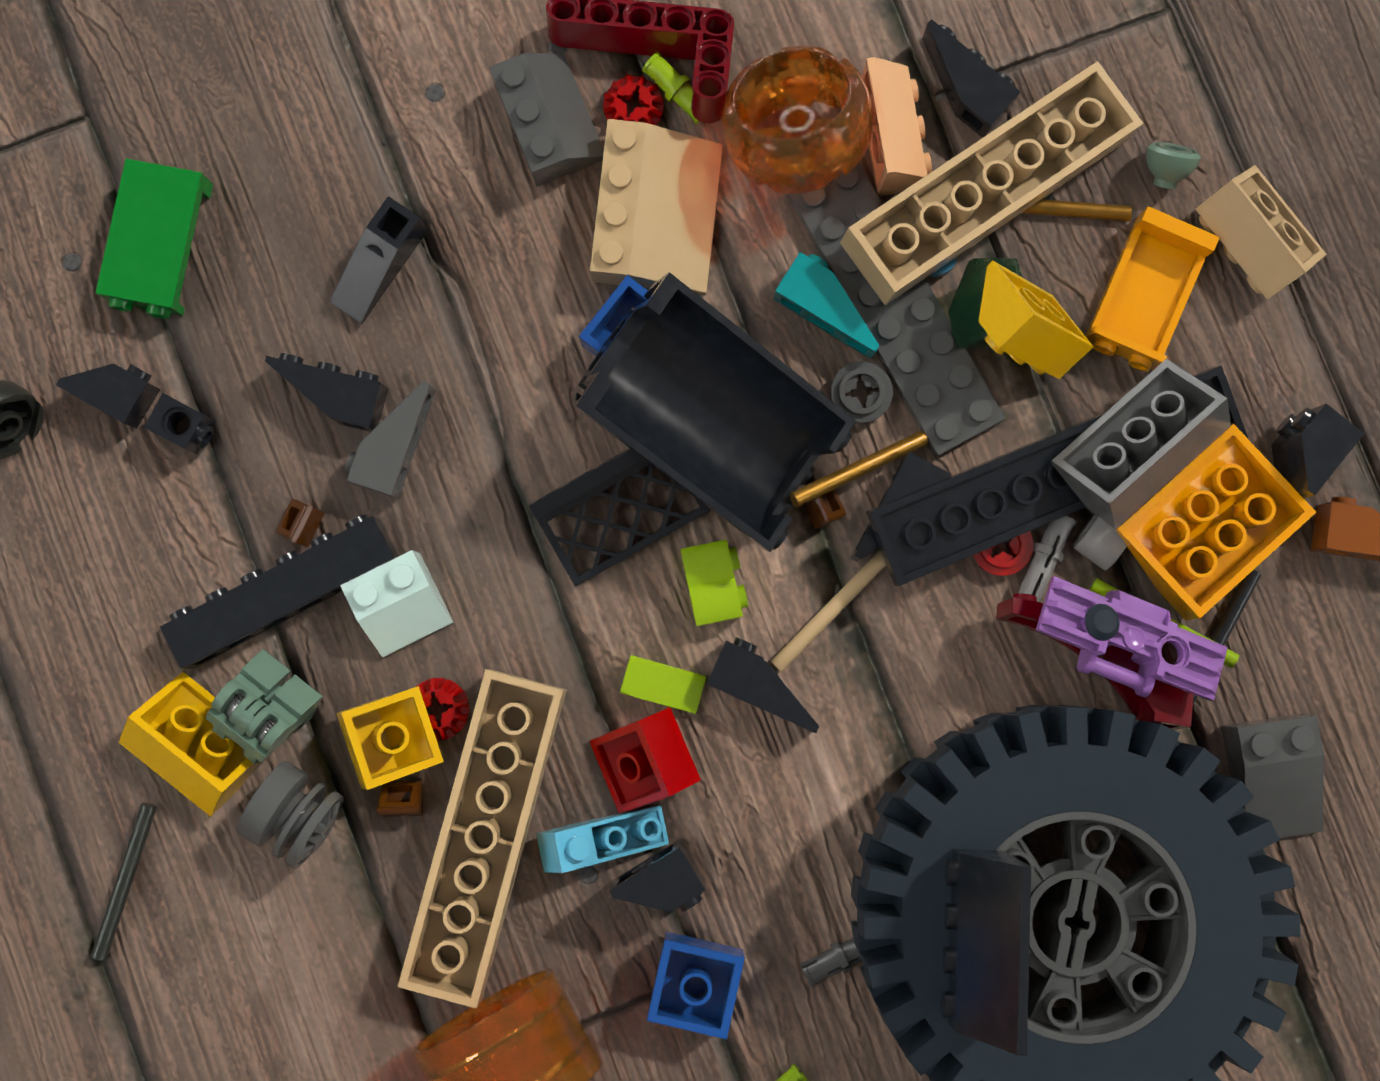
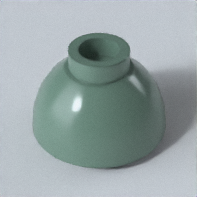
[1146,142,1201,189]

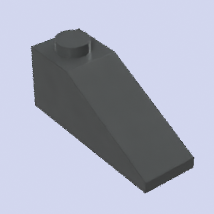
[345,382,436,499]

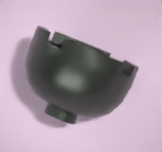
[0,380,44,459]

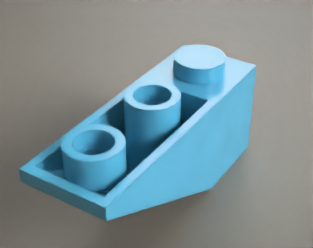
[536,805,669,873]

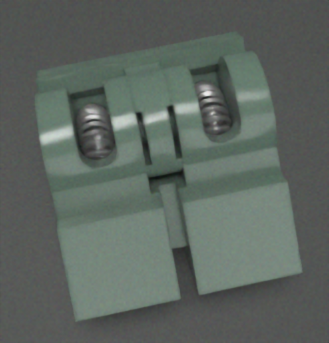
[205,649,323,764]

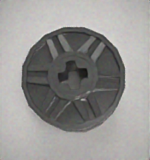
[236,761,344,869]

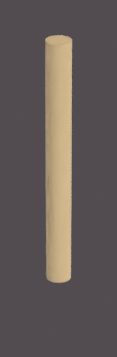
[770,551,886,672]

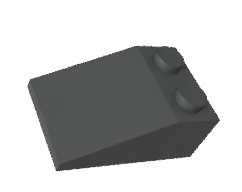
[1221,714,1324,838]

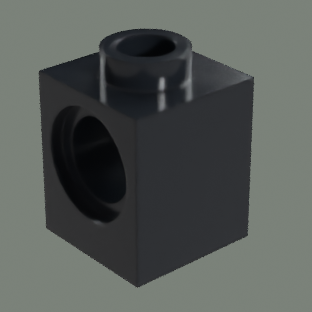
[144,393,215,454]

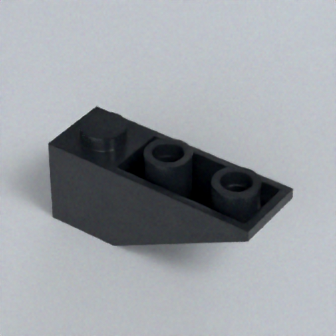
[922,19,1021,138]
[330,196,428,324]
[265,353,388,432]

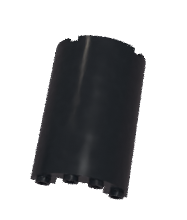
[572,272,856,552]

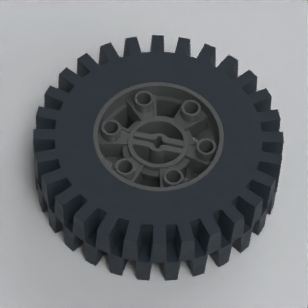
[851,705,1301,1081]

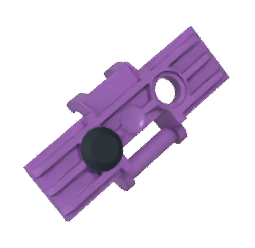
[1036,576,1228,701]

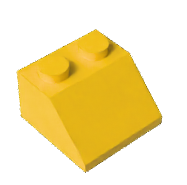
[336,686,444,790]

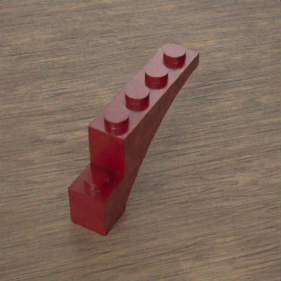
[996,593,1194,730]

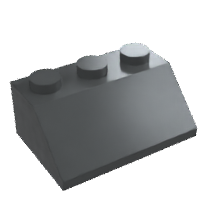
[489,53,604,187]

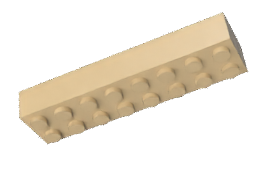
[840,61,1144,305]
[398,669,567,1008]

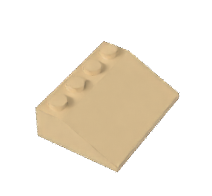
[590,119,723,295]

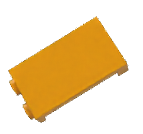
[1085,206,1220,372]

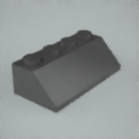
[1051,359,1231,529]

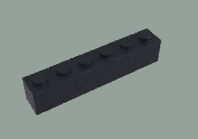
[160,514,399,669]

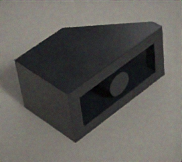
[56,363,160,429]

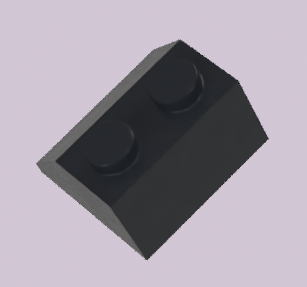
[1271,403,1364,499]
[609,839,706,912]

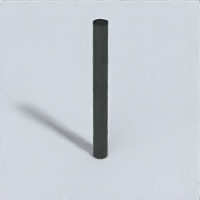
[91,802,157,961]

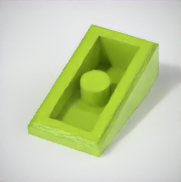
[620,655,706,714]

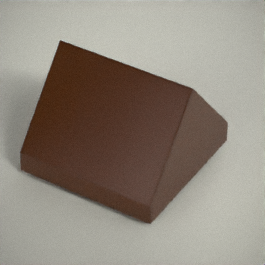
[803,489,847,530]
[276,498,325,547]
[377,781,423,817]

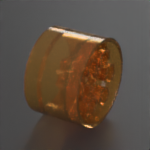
[412,968,602,1081]

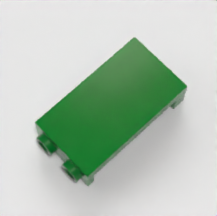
[95,158,213,319]

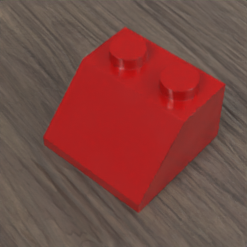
[589,707,701,814]

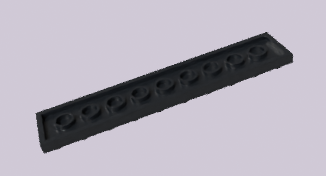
[866,365,1248,586]

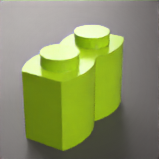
[680,539,749,626]

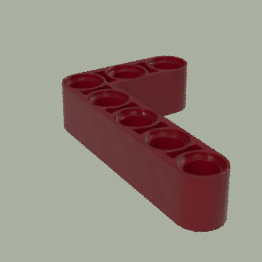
[546,0,734,124]

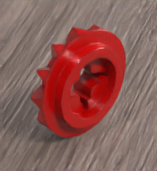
[603,74,664,125]
[972,531,1033,576]
[415,678,469,741]

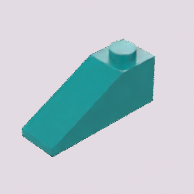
[773,252,879,360]

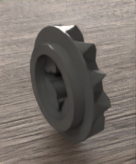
[830,361,893,424]

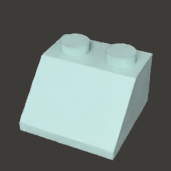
[340,550,454,657]

